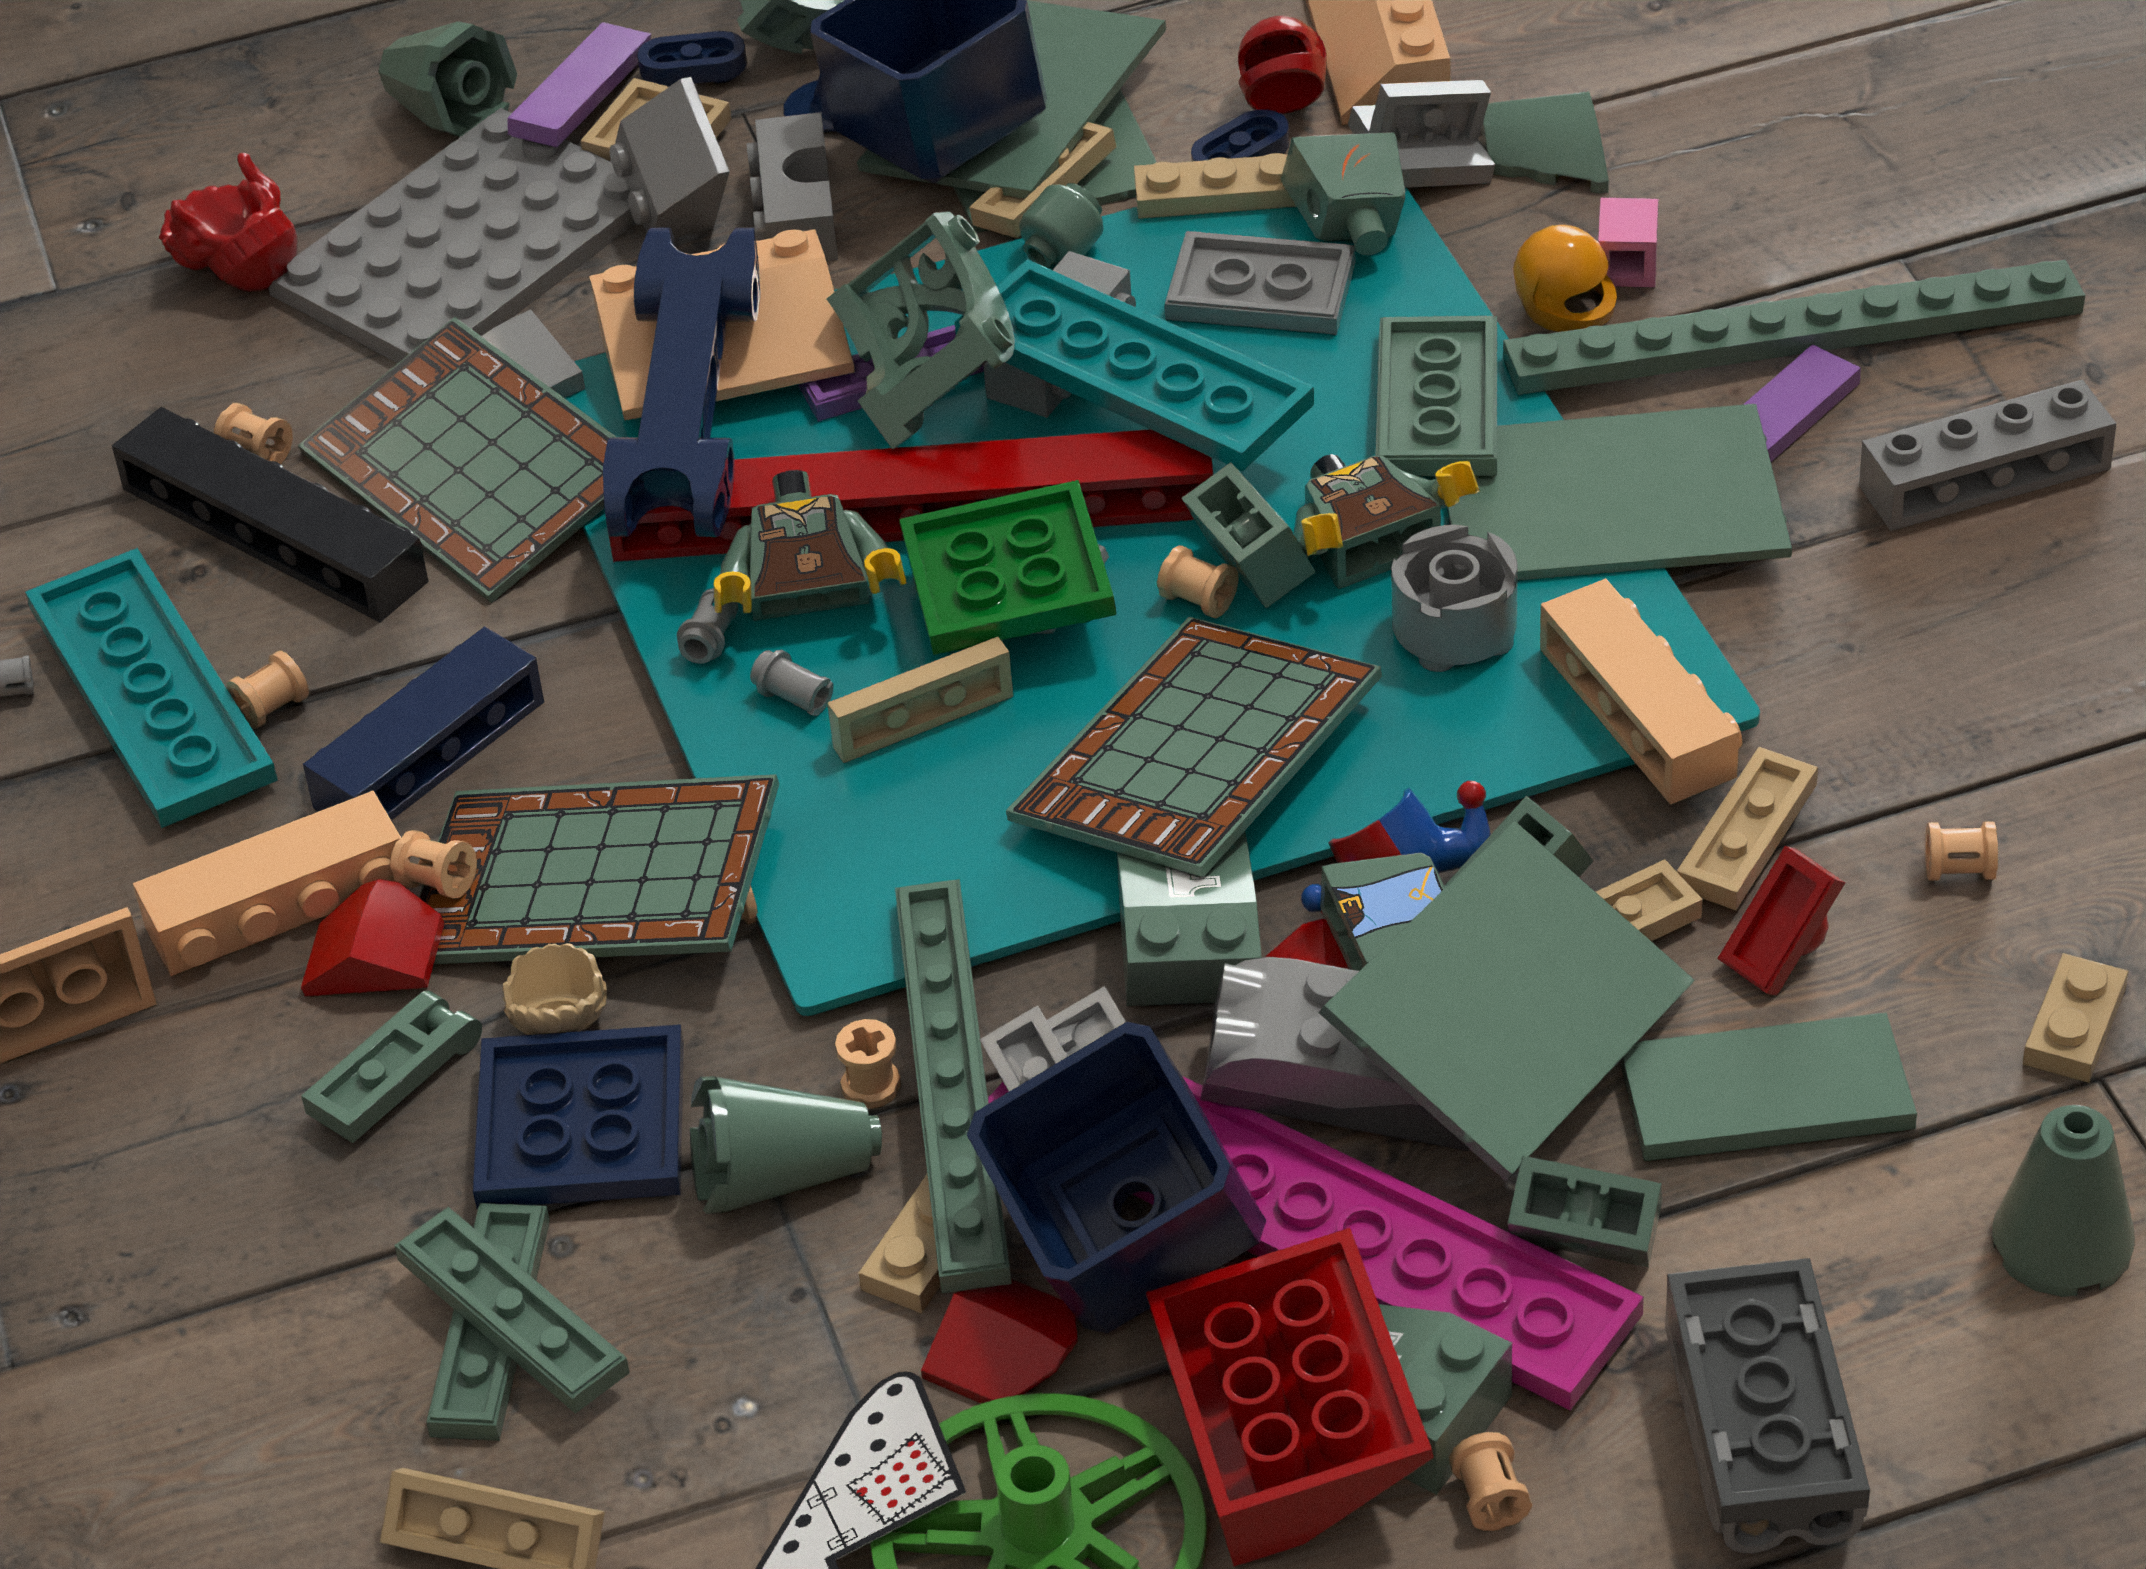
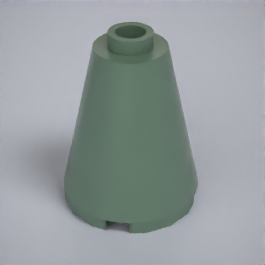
[690,1076,882,1214]
[1991,1105,2135,1297]

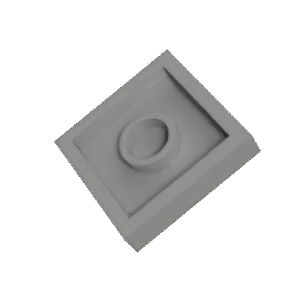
[1348,80,1495,188]

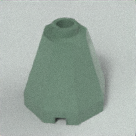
[378,21,517,137]

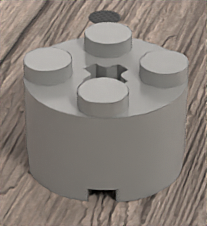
[1391,525,1518,672]

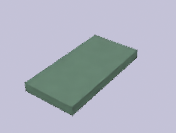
[1375,316,1497,476]
[1619,1012,1917,1161]

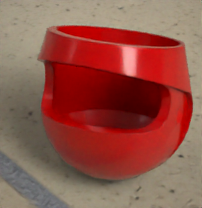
[1238,15,1327,114]

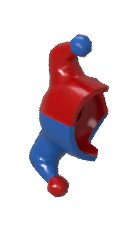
[1301,780,1491,914]

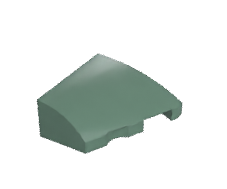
[1479,92,1609,193]

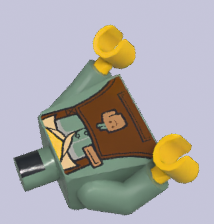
[1294,454,1480,589]
[713,470,906,621]

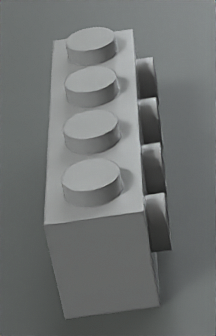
[1859,379,2116,531]

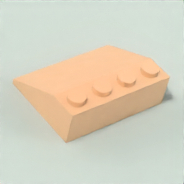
[589,229,855,421]

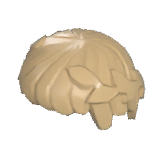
[503,943,607,1035]

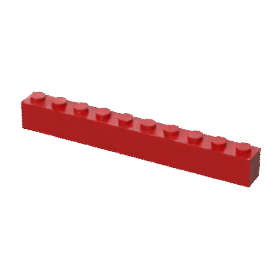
[608,429,1213,562]

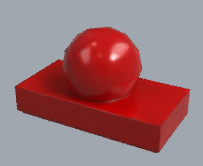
[1717,846,1845,996]

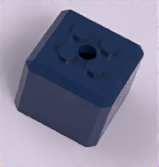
[810,0,1047,184]
[967,1022,1266,1333]

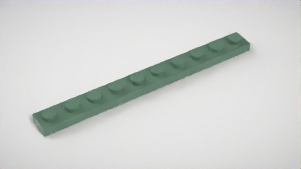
[1503,260,2085,395]

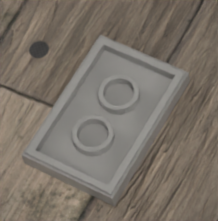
[1165,231,1356,335]

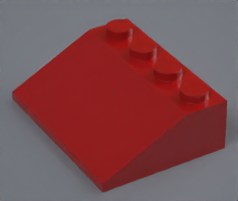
[1146,1228,1434,1567]

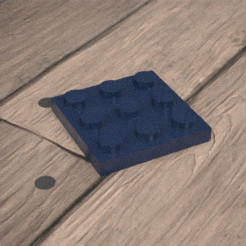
[473,1024,684,1209]

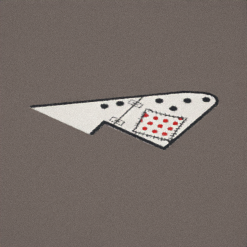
[755,1371,967,1569]

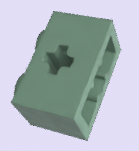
[1182,462,1315,608]
[1508,1155,1663,1268]

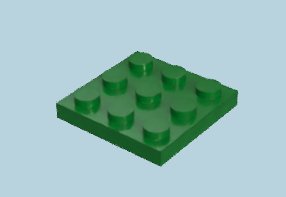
[899,480,1117,655]

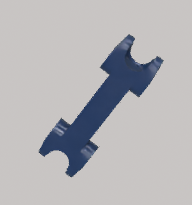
[603,228,761,537]

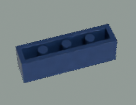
[303,626,544,821]

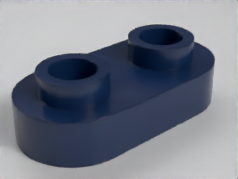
[637,31,747,87]
[1191,109,1289,162]

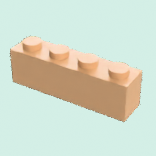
[1540,578,1742,805]
[133,791,401,976]

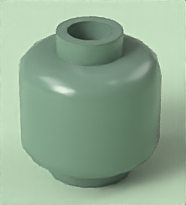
[1019,183,1104,268]

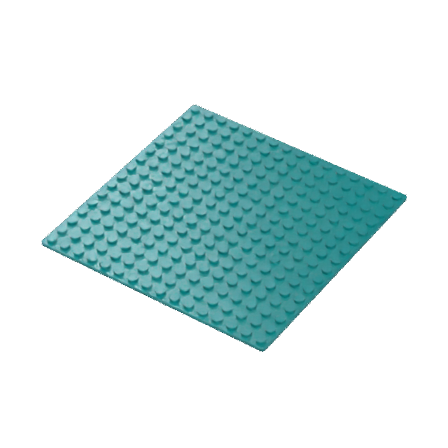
[565,188,1760,1016]

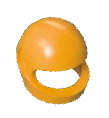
[1513,224,1617,332]

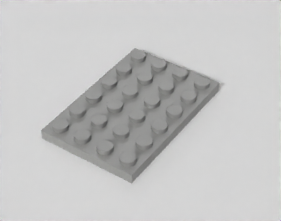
[268,108,636,363]

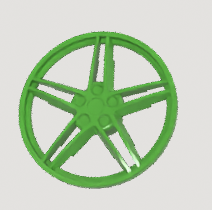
[870,1393,1207,1569]

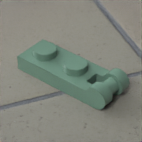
[301,990,482,1143]

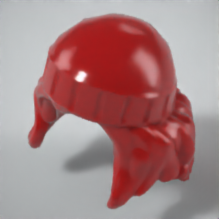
[159,152,298,292]

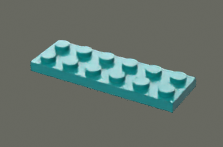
[955,259,1314,472]
[25,548,278,828]

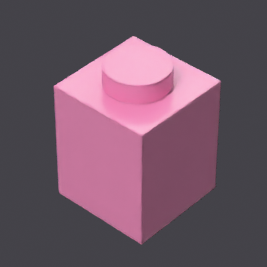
[1598,198,1658,287]

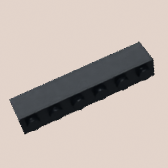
[112,407,429,623]

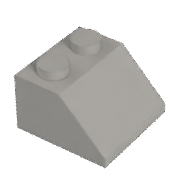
[610,77,730,238]

